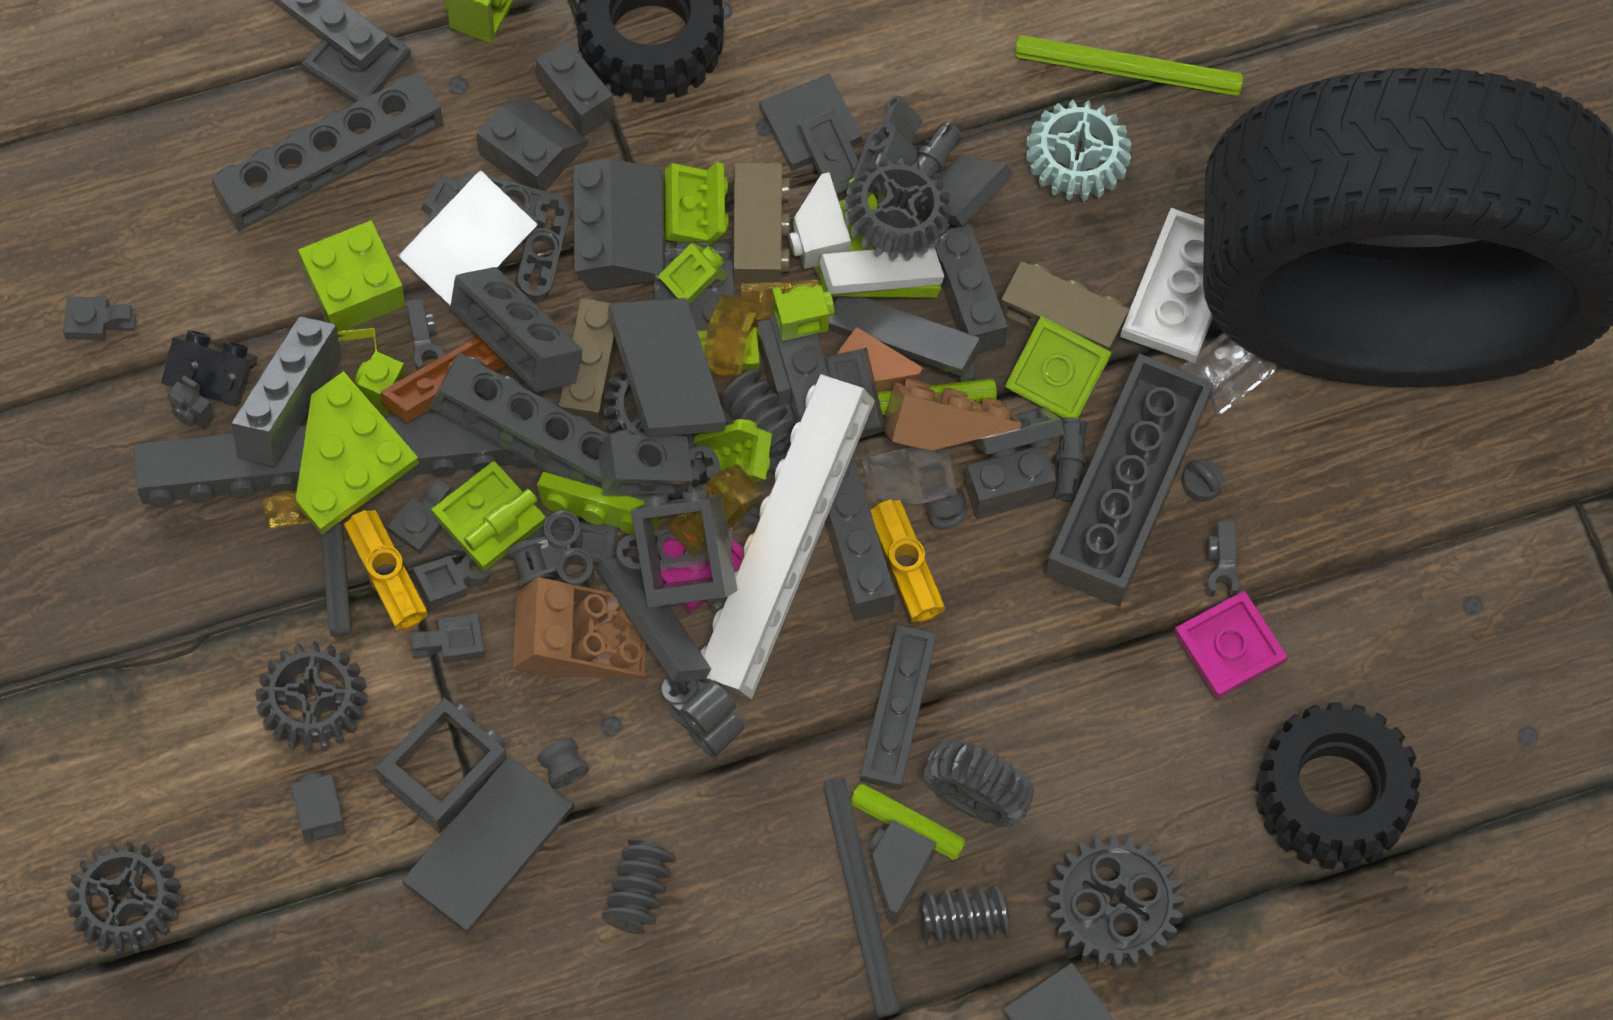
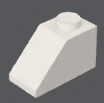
[788,172,851,269]

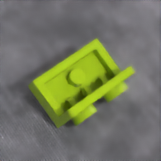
[665,162,729,245]
[693,419,772,491]

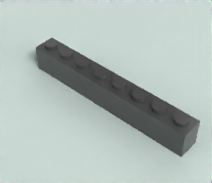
[770,315,896,622]

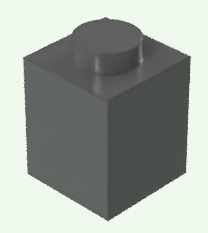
[291,773,346,843]

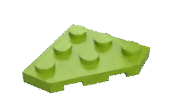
[296,371,419,535]

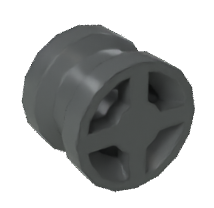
[538,738,589,789]

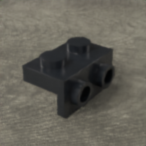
[161,330,258,406]

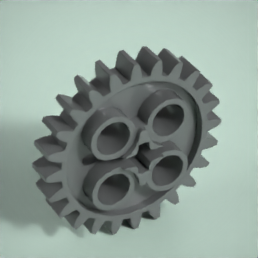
[1047,834,1184,970]

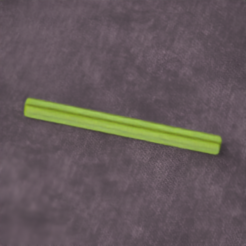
[1015,35,1243,96]

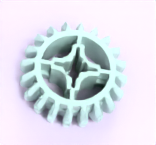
[1026,99,1131,203]

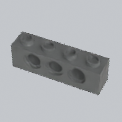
[450,267,583,392]

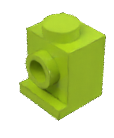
[772,286,835,341]
[355,351,406,416]

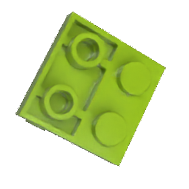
[431,461,546,572]

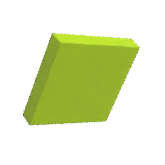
[1005,316,1113,418]

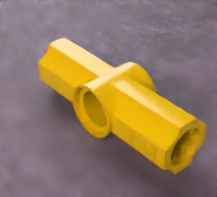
[870,499,945,623]
[344,510,428,631]

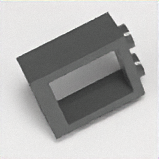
[631,488,738,607]
[376,698,507,834]

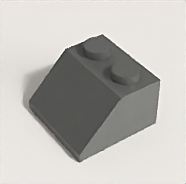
[476,97,588,191]

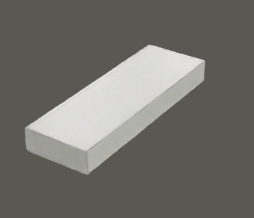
[819,246,944,294]

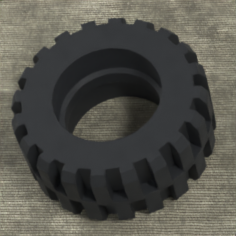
[576,0,724,102]
[1255,702,1421,870]

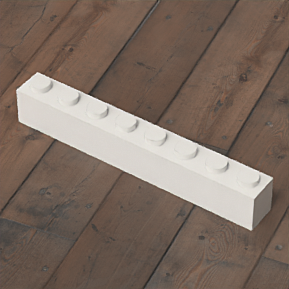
[700,374,875,700]

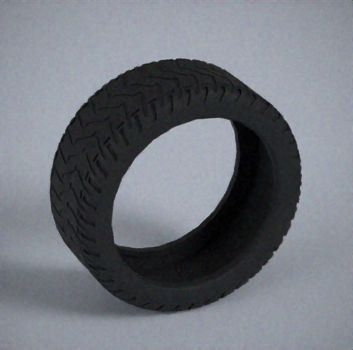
[1203,68,1613,387]

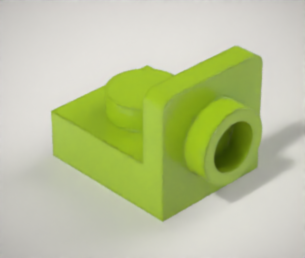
[658,243,729,305]

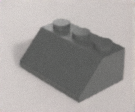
[573,158,665,291]

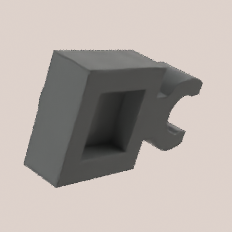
[412,555,490,609]

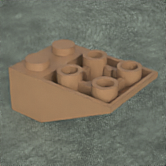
[882,379,1021,451]
[512,577,646,679]

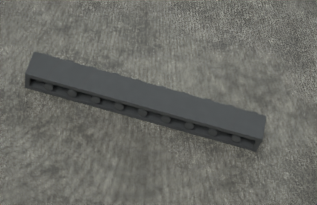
[134,411,533,506]

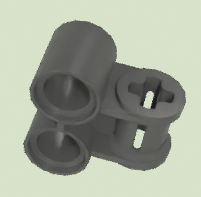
[507,510,595,589]
[661,676,745,758]

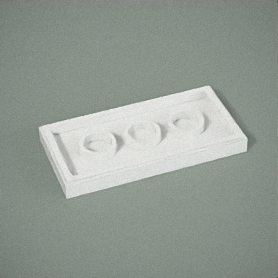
[1120,208,1213,363]

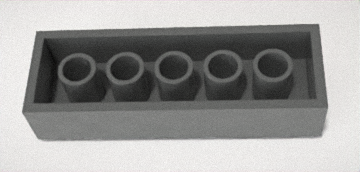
[1045,353,1214,606]

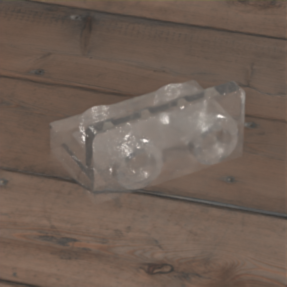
[1180,333,1277,414]

